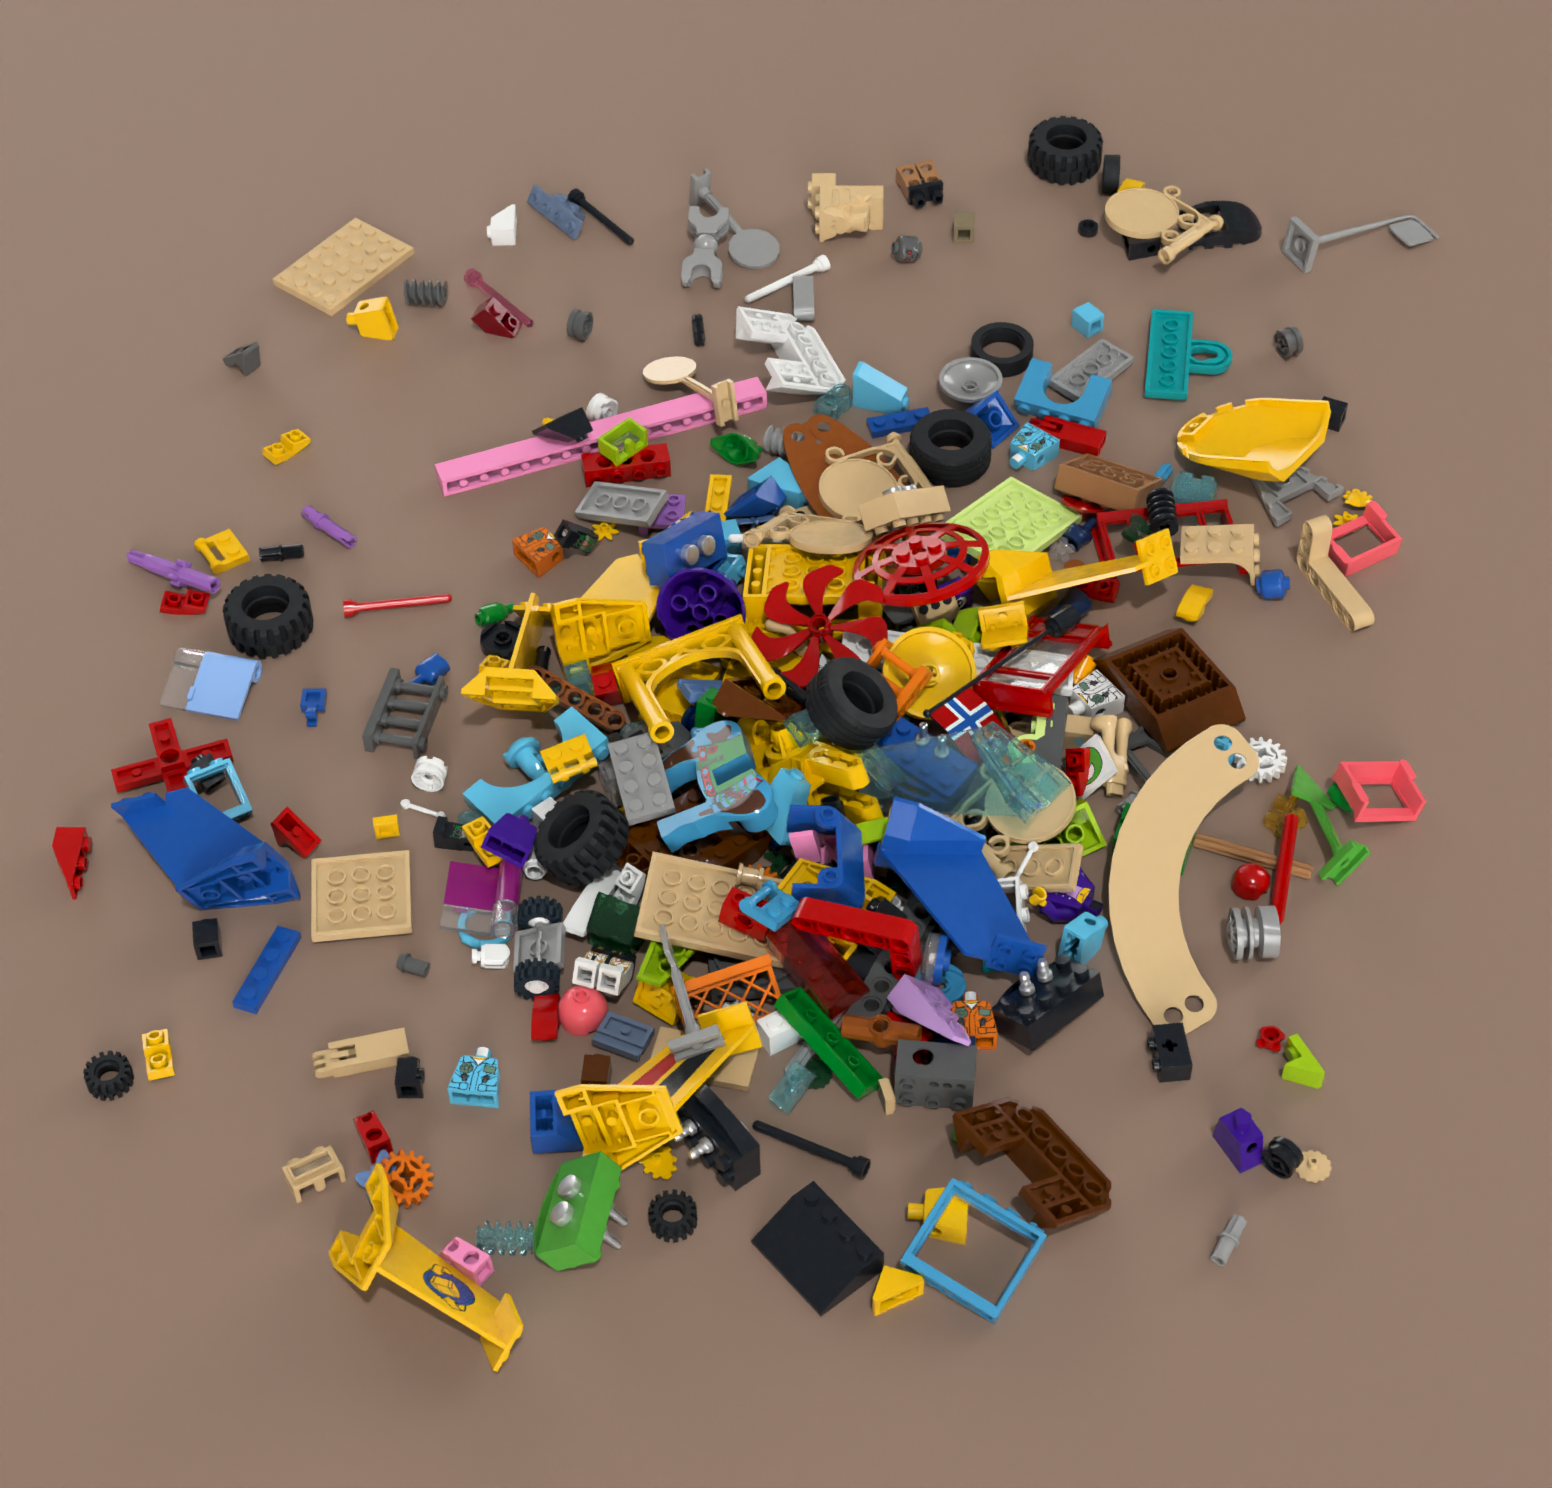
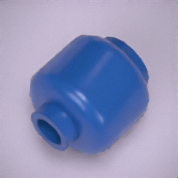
[1256,569,1290,600]

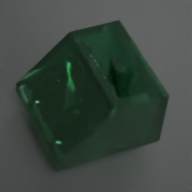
[586,892,646,955]

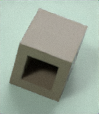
[954,211,975,243]

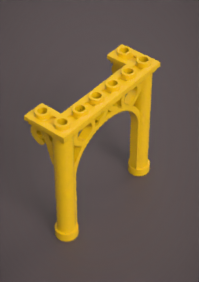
[611,614,786,743]

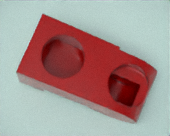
[353,1111,394,1164]

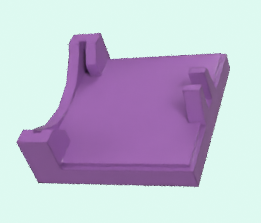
[639,494,686,535]

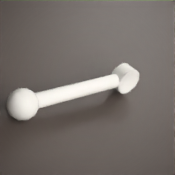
[400,799,446,818]
[1015,841,1039,877]

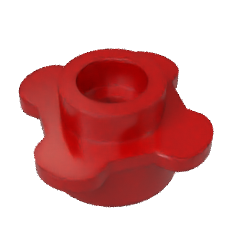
[1256,1026,1285,1052]

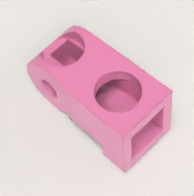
[439,1237,495,1286]

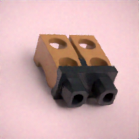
[896,160,943,208]

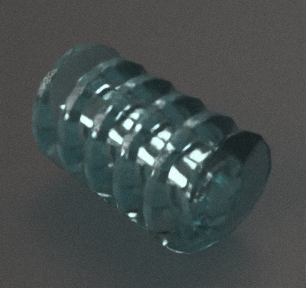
[476,1220,534,1256]

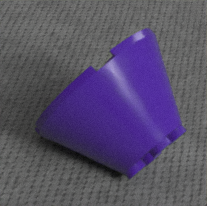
[656,568,746,640]

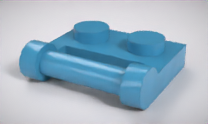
[739,880,799,932]

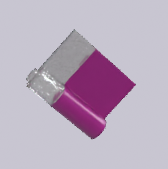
[440,859,523,939]

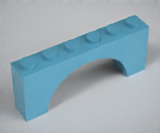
[462,706,610,826]

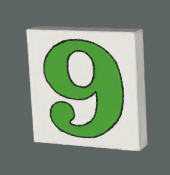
[1061,734,1118,800]

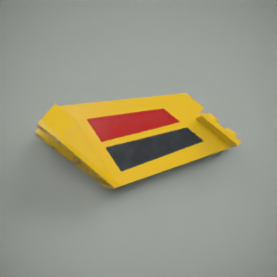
[555,1001,763,1171]

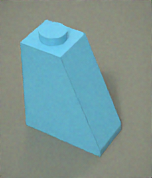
[853,361,910,414]
[747,457,809,509]
[765,768,811,846]

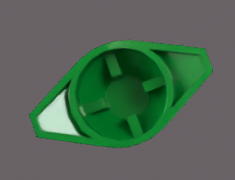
[710,433,763,465]

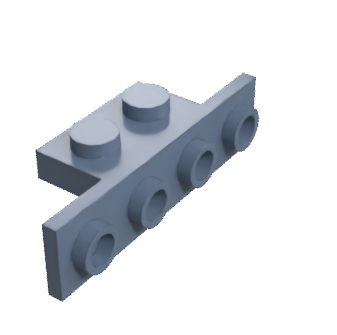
[527,185,586,240]

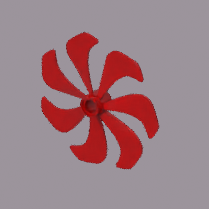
[751,565,888,688]

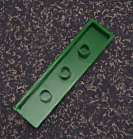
[774,987,883,1099]

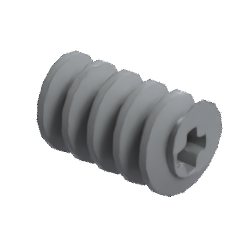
[763,425,805,459]

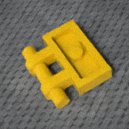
[540,733,598,784]

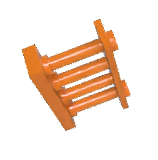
[866,638,934,748]

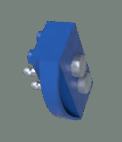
[642,511,727,588]

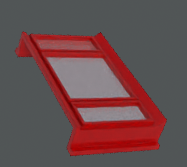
[973,615,1112,718]

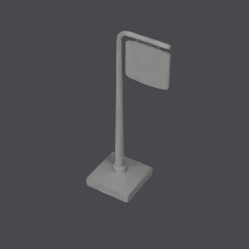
[1281,215,1439,274]

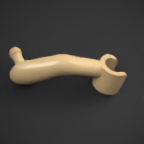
[765,619,809,656]

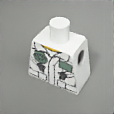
[1067,669,1125,717]

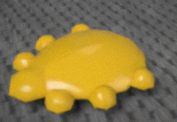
[1342,488,1372,507]
[638,1146,677,1180]

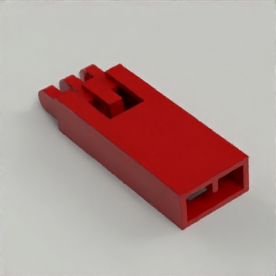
[1029,415,1107,456]

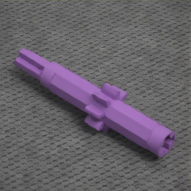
[126,549,220,594]

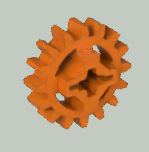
[380,1149,434,1209]

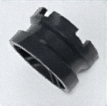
[1260,1136,1304,1179]

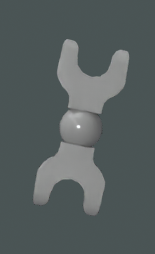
[681,206,730,288]

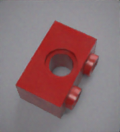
[718,886,771,942]

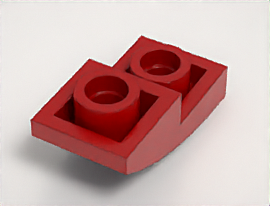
[1068,578,1121,603]
[160,589,210,615]
[1065,748,1090,796]
[531,994,560,1041]

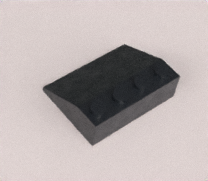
[751,1181,884,1316]

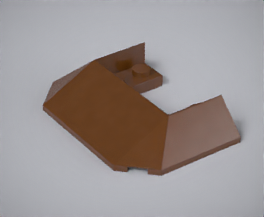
[952,1097,1111,1228]

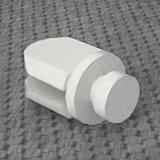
[471,944,510,969]

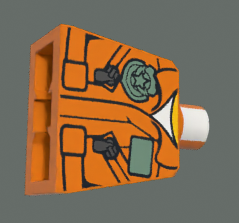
[512,527,566,578]
[951,991,998,1049]

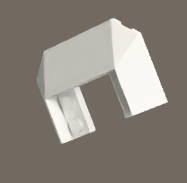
[736,306,845,395]

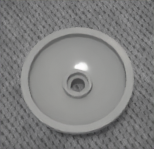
[939,357,1003,403]

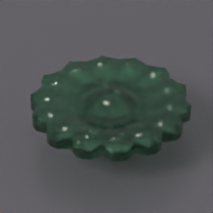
[797,1059,833,1090]

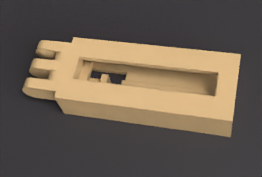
[312,1027,410,1079]

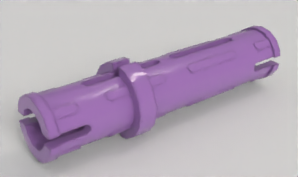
[301,505,357,549]

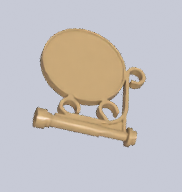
[1104,186,1224,264]
[818,432,934,525]
[743,505,873,554]
[941,760,1076,879]

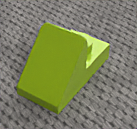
[1282,1033,1325,1089]

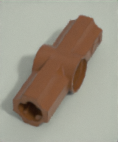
[841,1014,922,1048]

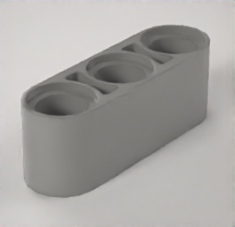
[793,276,815,321]

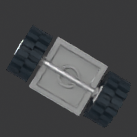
[513,896,566,1001]

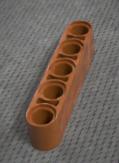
[527,665,627,736]

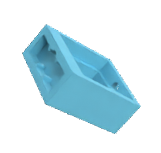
[183,758,253,821]

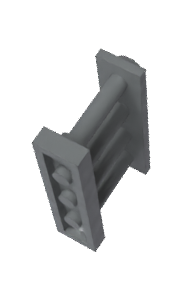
[362,668,448,759]

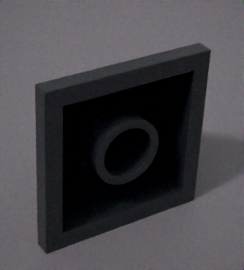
[532,407,593,443]

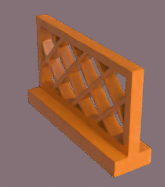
[669,954,781,1029]

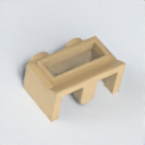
[282,1145,346,1203]

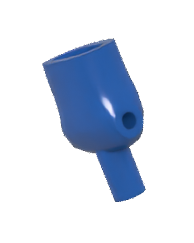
[410,653,450,685]

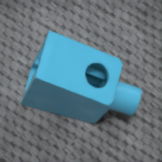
[1058,912,1108,964]

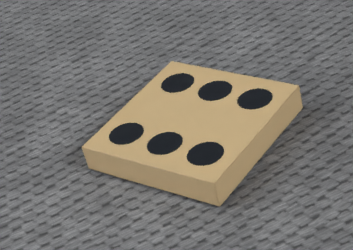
[910,596,960,626]

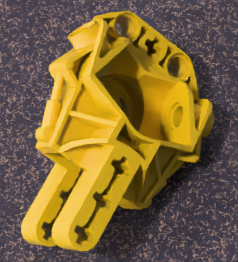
[738,717,884,825]

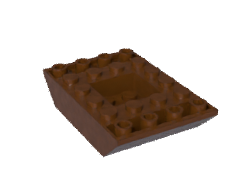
[1093,628,1246,754]
[615,784,773,891]

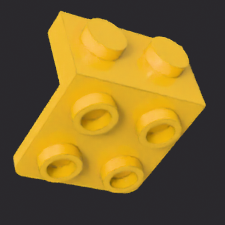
[978,601,1029,651]

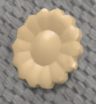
[1295,1150,1332,1183]

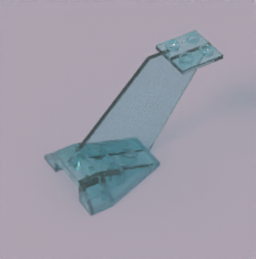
[857,721,1072,824]

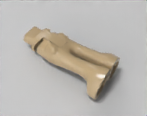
[1091,715,1133,798]

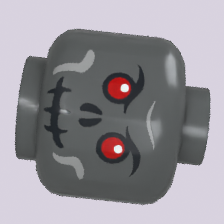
[891,235,922,262]

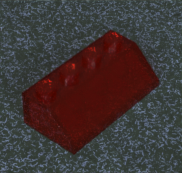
[766,919,870,1020]

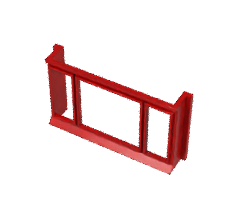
[1091,499,1248,579]

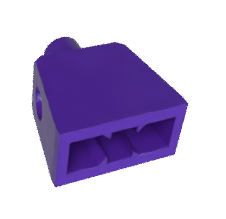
[481,813,537,869]
[1212,1108,1263,1173]

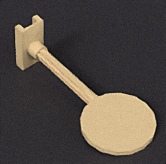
[643,356,739,427]

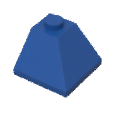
[965,390,1020,449]
[724,476,787,517]

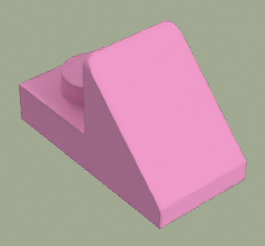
[789,830,825,862]

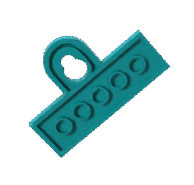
[1144,309,1233,401]

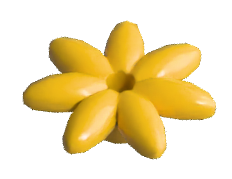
[1333,511,1358,532]
[592,522,619,541]

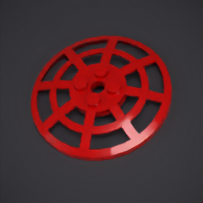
[853,522,990,607]

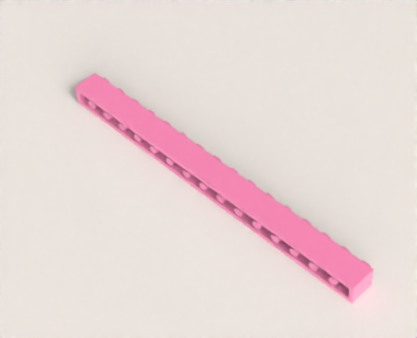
[434,377,767,497]

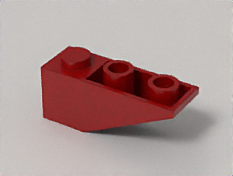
[52,827,92,899]

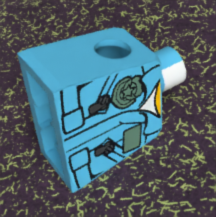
[1009,422,1060,470]
[448,1047,500,1108]

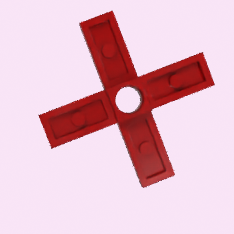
[111,718,234,793]

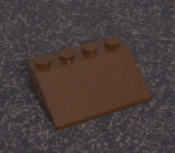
[711,676,809,721]

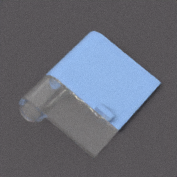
[160,646,262,721]

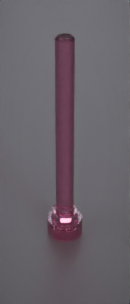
[464,268,534,327]

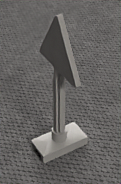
[659,924,725,1063]

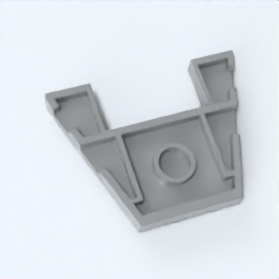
[1251,466,1344,527]

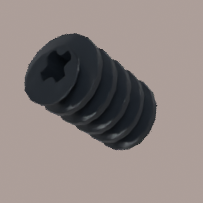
[1146,488,1179,537]

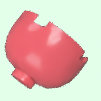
[558,985,608,1037]

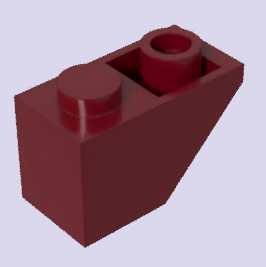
[471,296,522,339]

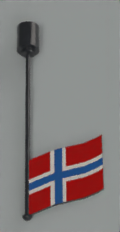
[923,604,1081,765]

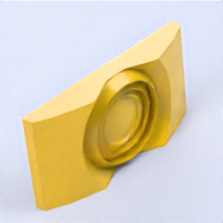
[638,661,722,729]

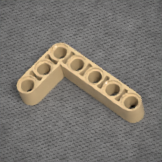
[1297,515,1375,632]

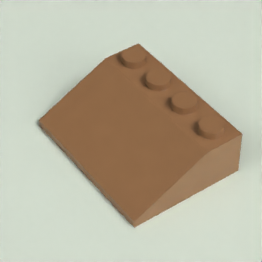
[1054,453,1165,510]

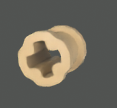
[735,863,764,890]

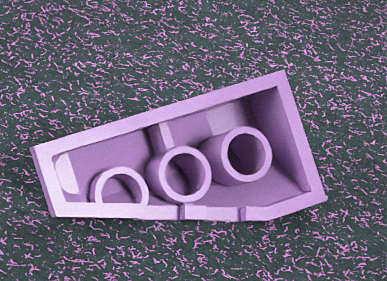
[887,974,972,1046]

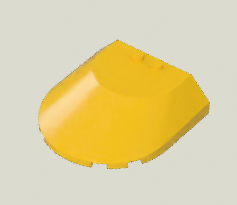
[1177,398,1331,482]

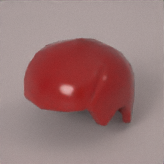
[1231,863,1271,901]

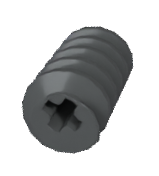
[404,279,448,306]

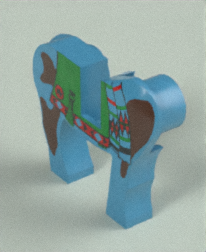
[657,720,778,852]

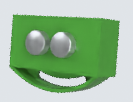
[534,1151,628,1271]

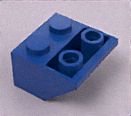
[530,1090,584,1154]

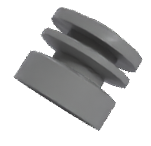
[1226,905,1281,960]

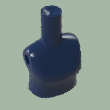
[1060,518,1096,552]

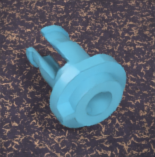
[502,737,548,780]

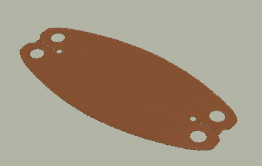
[783,414,930,575]

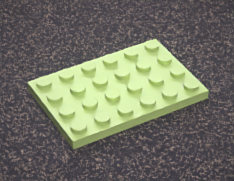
[941,477,1083,559]

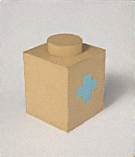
[1063,714,1099,748]

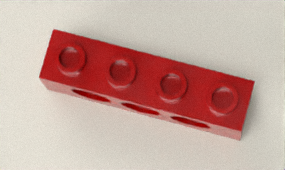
[581,443,671,487]

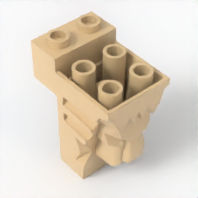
[808,173,883,242]

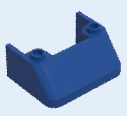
[787,805,865,909]

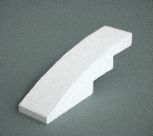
[563,863,622,937]

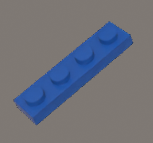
[232,926,301,1015]

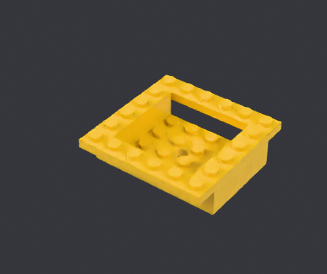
[743,544,886,640]

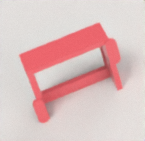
[1328,501,1402,577]
[1331,759,1427,822]

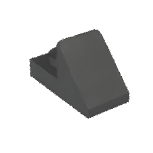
[222,342,261,376]

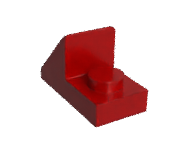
[270,807,322,859]

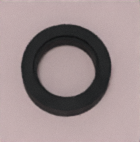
[971,322,1034,378]

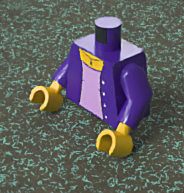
[1029,867,1103,922]

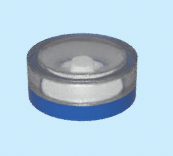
[920,932,951,986]

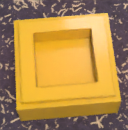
[373,814,400,839]

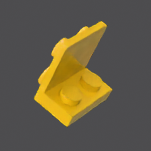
[632,968,705,1026]

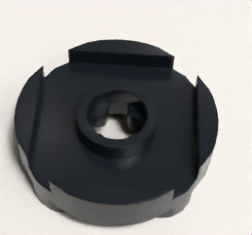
[480,621,521,661]

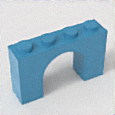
[1014,358,1112,428]

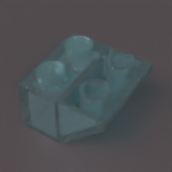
[1171,471,1220,503]

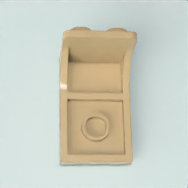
[1180,524,1260,586]

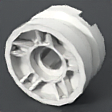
[586,393,618,421]
[411,756,448,792]

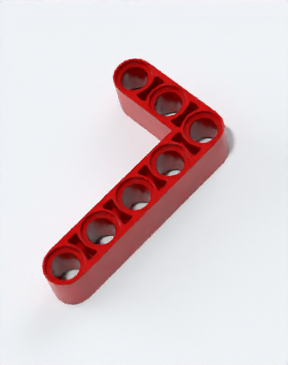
[791,897,922,980]

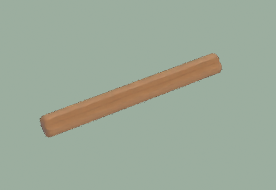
[1193,833,1313,879]

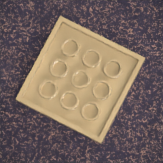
[311,850,412,942]

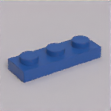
[866,407,930,439]

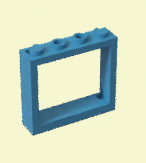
[900,1178,1047,1325]

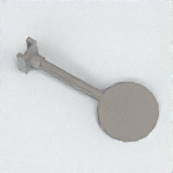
[689,168,780,269]

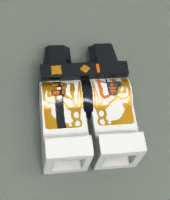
[572,945,637,996]

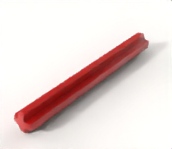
[1271,813,1299,925]

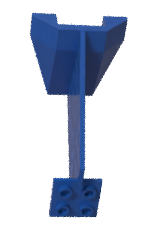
[111,787,300,911]
[873,797,1047,978]

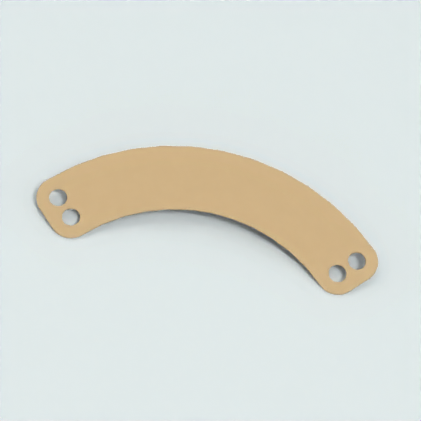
[1109,724,1259,1034]

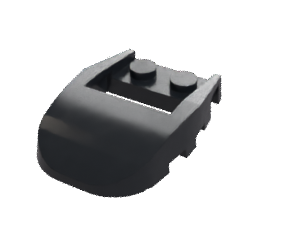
[1178,201,1262,250]

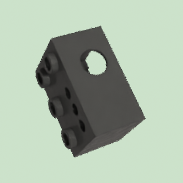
[894,1039,977,1111]

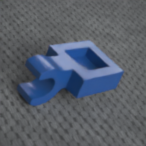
[300,688,327,727]

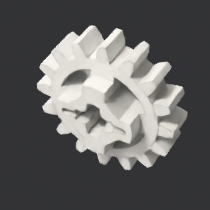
[1234,737,1287,783]

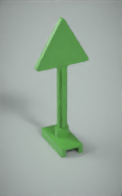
[1291,765,1371,885]

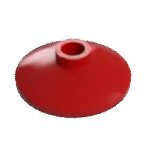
[1061,497,1104,518]

